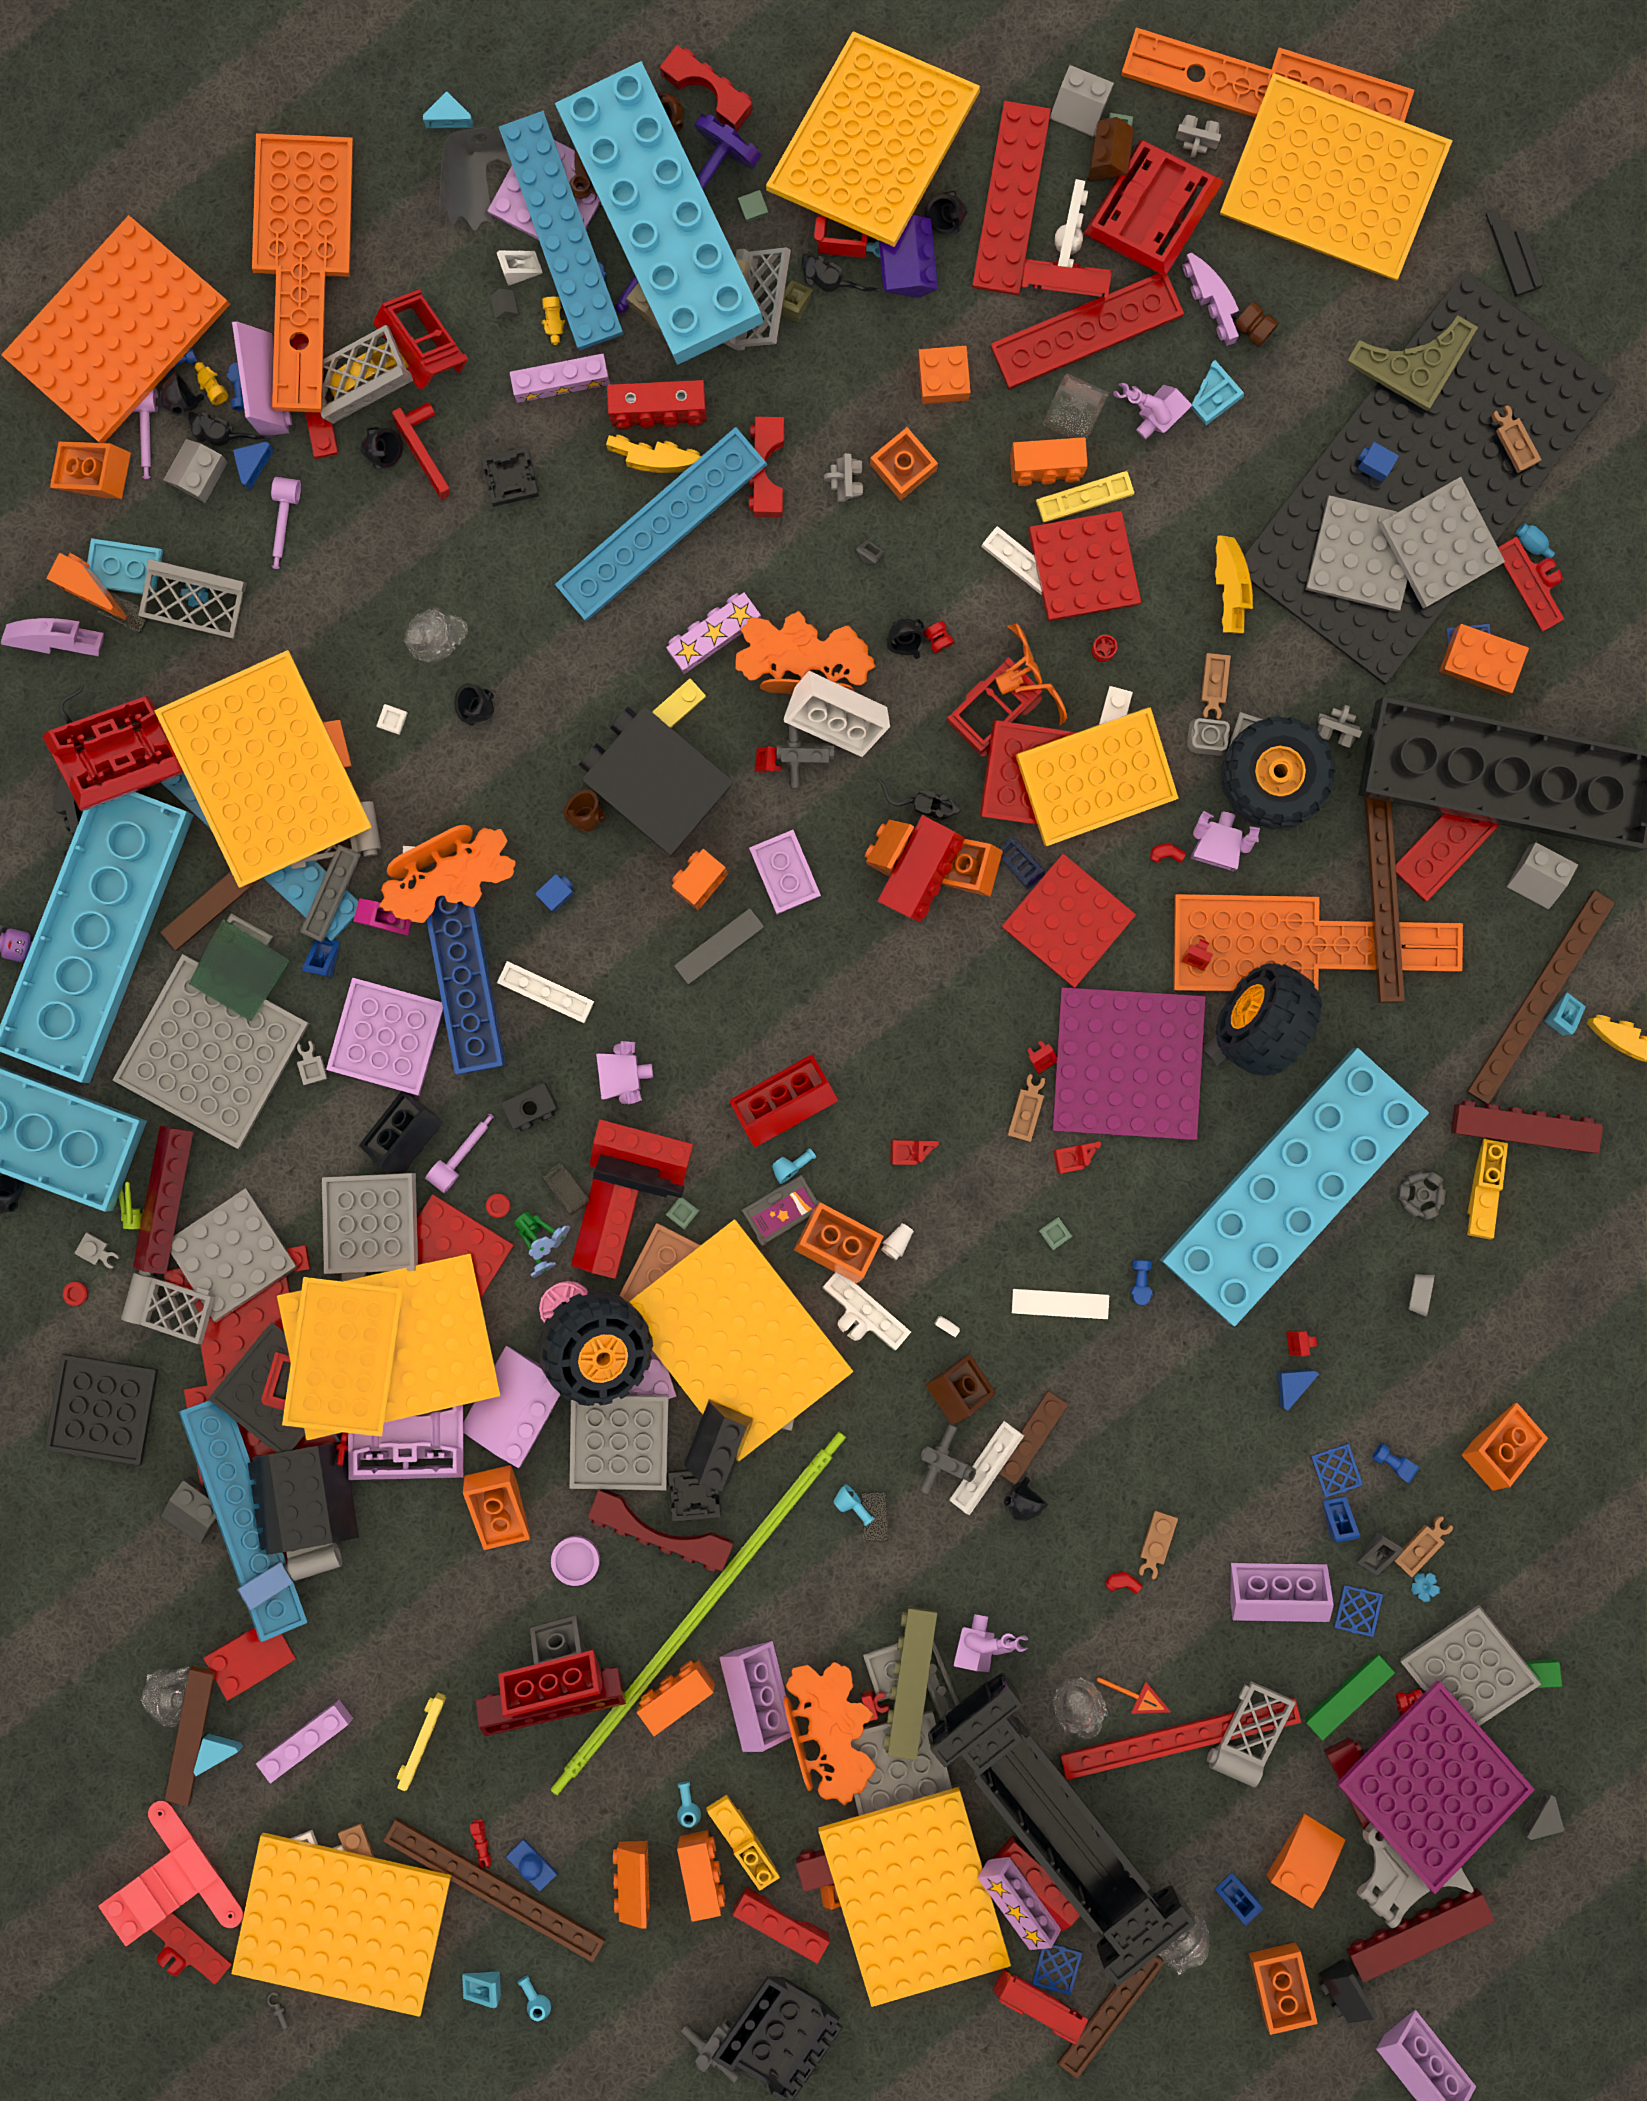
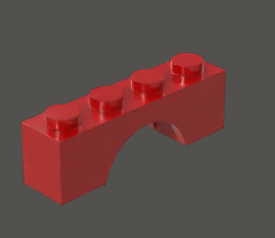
[660,45,753,132]
[749,417,784,517]
[733,1886,830,1964]

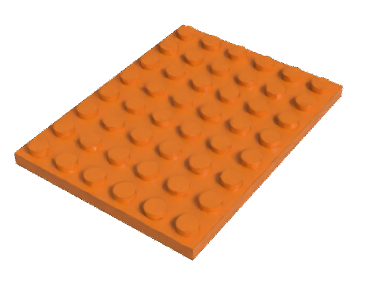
[1,215,230,443]

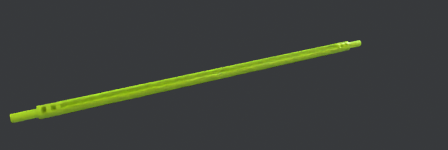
[551,1431,846,1795]

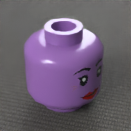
[0,928,32,962]

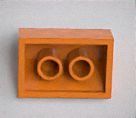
[613,1841,650,1929]

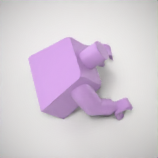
[1113,383,1192,439]
[1191,811,1260,871]
[596,1041,653,1104]
[954,1614,1028,1672]

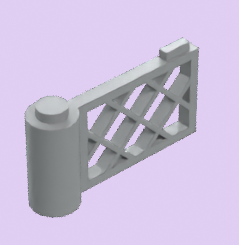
[291,801,382,869]
[121,1270,215,1344]
[285,1543,342,1581]
[1207,1681,1295,1787]

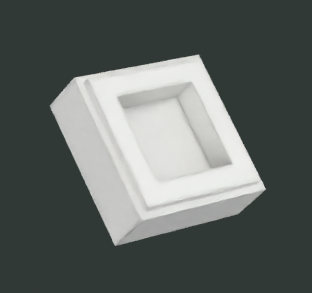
[377,704,408,735]
[934,1316,960,1338]

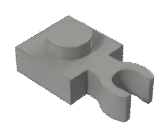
[297,1041,328,1085]
[74,1232,120,1268]

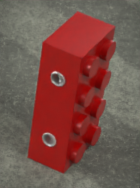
[607,380,707,430]

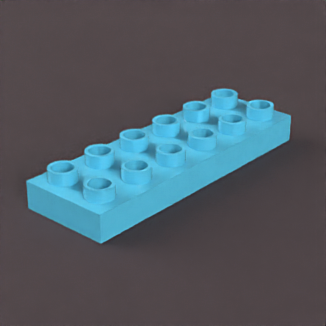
[555,61,764,365]
[0,792,194,1083]
[1160,1048,1429,1327]
[0,1066,147,1212]

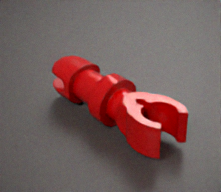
[470,1819,491,1868]

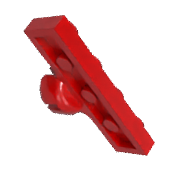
[1498,537,1564,632]
[151,1913,232,1985]

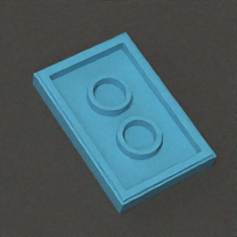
[87,538,163,596]

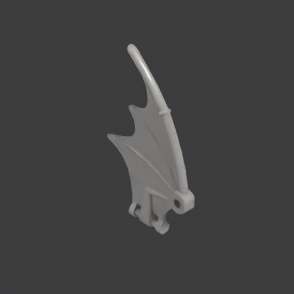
[1357,1775,1523,1928]

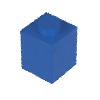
[1357,442,1399,482]
[535,874,574,913]

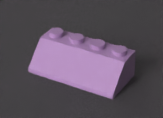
[1230,1563,1334,1622]
[719,1641,792,1752]
[1376,2010,1476,2101]

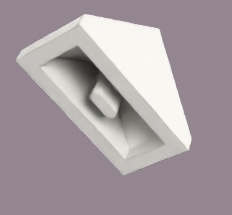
[497,250,543,286]

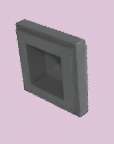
[856,540,885,564]

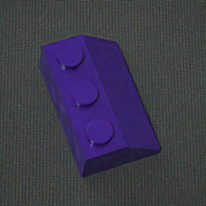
[879,215,938,298]

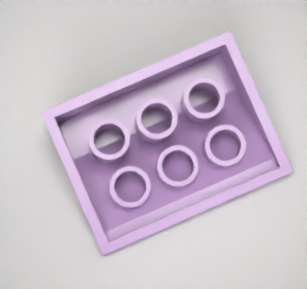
[232,321,292,436]
[463,1346,561,1468]

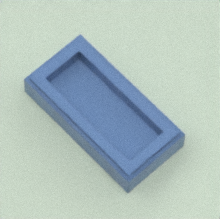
[237,1562,293,1610]

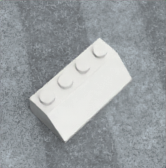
[784,671,890,757]

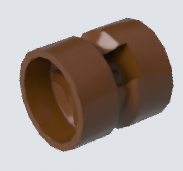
[1234,301,1279,347]

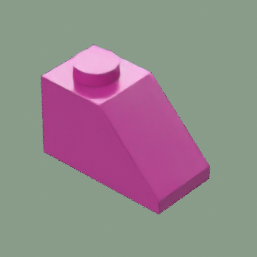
[353,898,412,936]

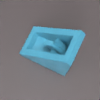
[423,91,474,128]
[1544,992,1586,1036]
[194,1734,243,1776]
[462,1972,501,2008]

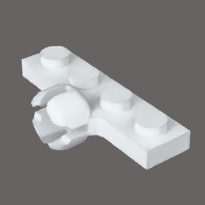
[1055,179,1088,267]
[822,1272,911,1351]

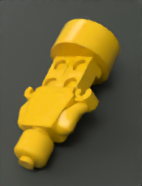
[542,297,565,345]
[195,362,229,405]

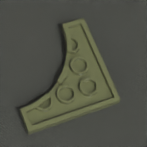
[1346,315,1478,411]

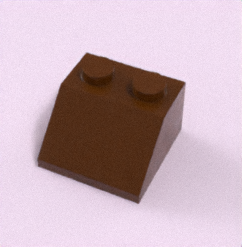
[1087,117,1134,182]
[925,1354,996,1425]

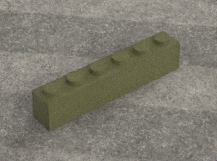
[883,1606,937,1761]

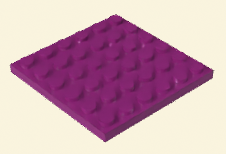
[1053,988,1206,1140]
[1336,1680,1535,1894]

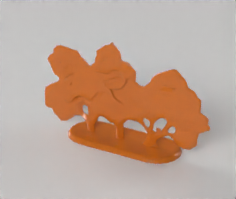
[736,611,876,694]
[379,825,516,923]
[784,1662,876,1805]

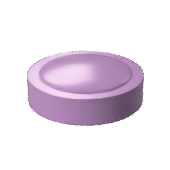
[551,1536,600,1586]

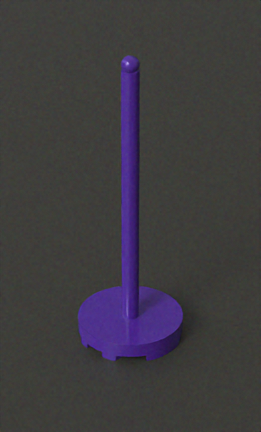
[615,113,762,313]

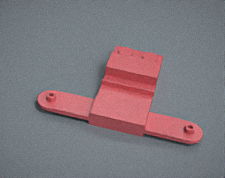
[98,1801,243,1946]

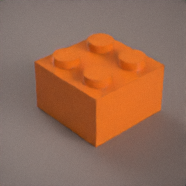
[918,346,970,404]
[870,427,938,501]

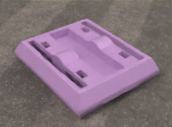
[348,1405,463,1480]

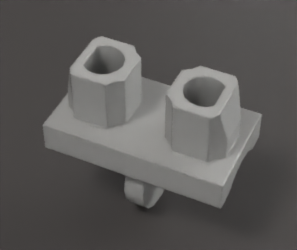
[1175,115,1221,159]
[824,453,863,502]
[1317,705,1362,748]

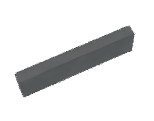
[300,845,362,942]
[674,908,764,985]
[927,1641,959,1720]

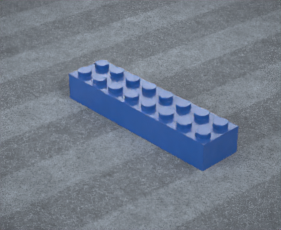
[426,896,506,1075]

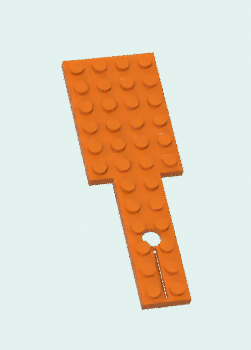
[1121,28,1414,122]
[252,133,353,412]
[1173,894,1463,992]

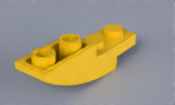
[330,338,413,398]
[606,435,702,473]
[1215,536,1253,633]
[1587,1015,1647,1063]
[1467,1139,1508,1240]
[707,1795,780,1891]

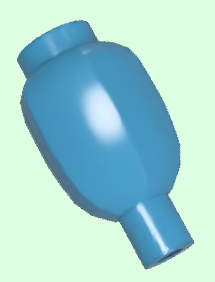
[1515,523,1555,558]

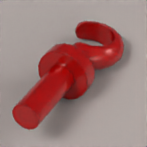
[336,1432,349,1466]

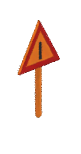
[1097,1677,1170,1714]

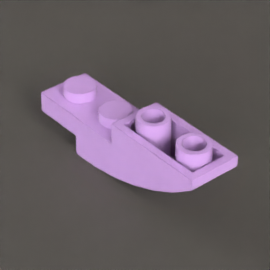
[1182,253,1239,346]
[1,618,104,656]

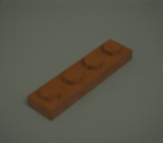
[998,1391,1068,1484]

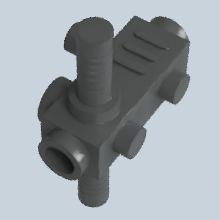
[777,724,836,788]
[920,1424,976,1494]
[681,2018,740,2084]

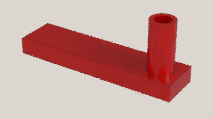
[392,402,450,501]

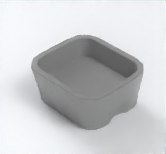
[1187,718,1230,756]
[1408,1274,1435,1317]

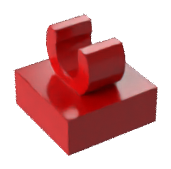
[754,746,782,773]
[1182,939,1213,971]
[1028,1041,1057,1074]
[1286,1330,1317,1356]
[862,1690,889,1721]

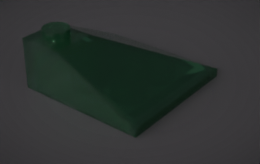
[189,919,290,1021]

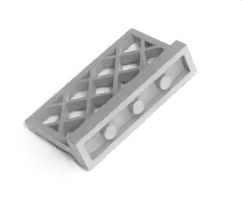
[724,247,791,350]
[320,325,413,424]
[138,559,247,638]

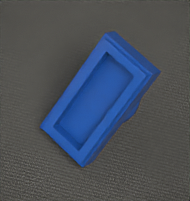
[506,1838,558,1892]

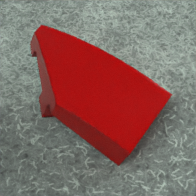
[890,1140,939,1165]
[1053,1142,1101,1174]

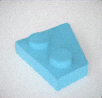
[1191,360,1244,425]

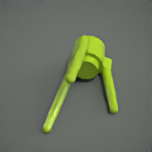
[119,1182,144,1229]

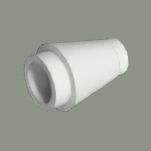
[881,1223,914,1260]

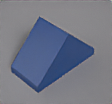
[233,442,274,490]
[302,938,340,977]
[1277,1369,1319,1411]
[1323,1496,1360,1543]
[1215,1872,1263,1926]

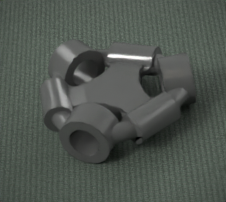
[1397,1171,1446,1220]

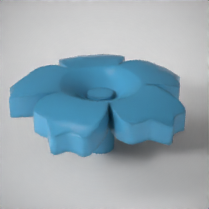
[180,584,209,608]
[1411,1573,1441,1602]

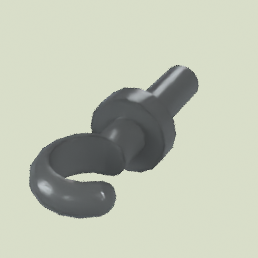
[267,1992,288,2030]

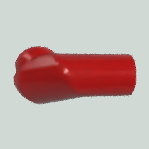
[1150,843,1187,863]
[1105,1572,1143,1594]

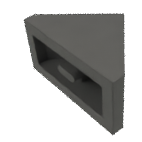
[1357,1531,1403,1575]
[1521,1790,1564,1840]

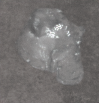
[404,608,468,663]
[139,1666,192,1727]
[1052,1677,1108,1740]
[1158,1915,1210,1975]

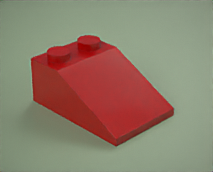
[203,1627,296,1701]

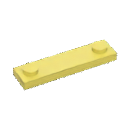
[1036,471,1134,524]
[653,679,706,728]
[396,1693,446,1791]

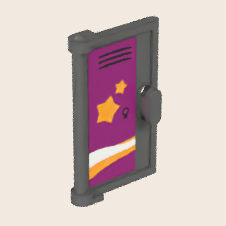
[742,1174,820,1247]

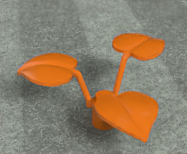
[995,623,1067,726]

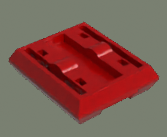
[1083,139,1223,276]
[42,696,184,810]

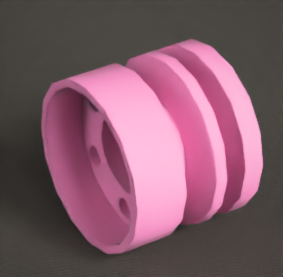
[539,1281,589,1323]

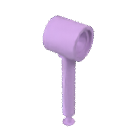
[133,387,158,479]
[271,477,301,569]
[425,1114,495,1193]

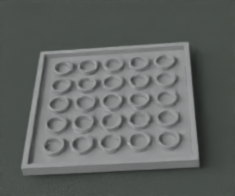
[113,954,310,1149]

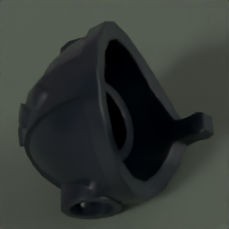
[925,191,968,234]
[159,371,204,416]
[360,427,403,469]
[886,619,925,659]
[454,683,494,726]
[0,1175,24,1214]
[1004,1477,1048,1522]

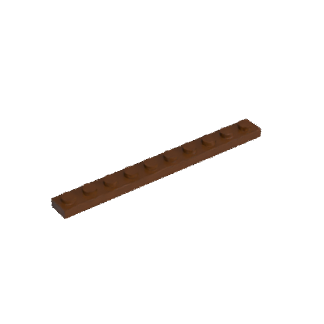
[1364,797,1405,1003]
[1466,890,1615,1104]
[383,1818,606,1963]

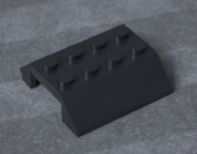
[248,1442,359,1554]
[712,1976,843,2101]

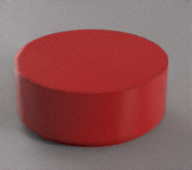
[486,1194,511,1218]
[63,1282,88,1306]

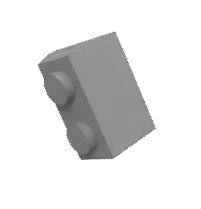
[1049,65,1114,137]
[163,439,228,503]
[1506,842,1578,909]

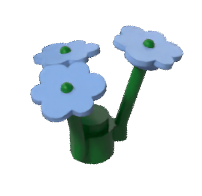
[514,1212,570,1278]

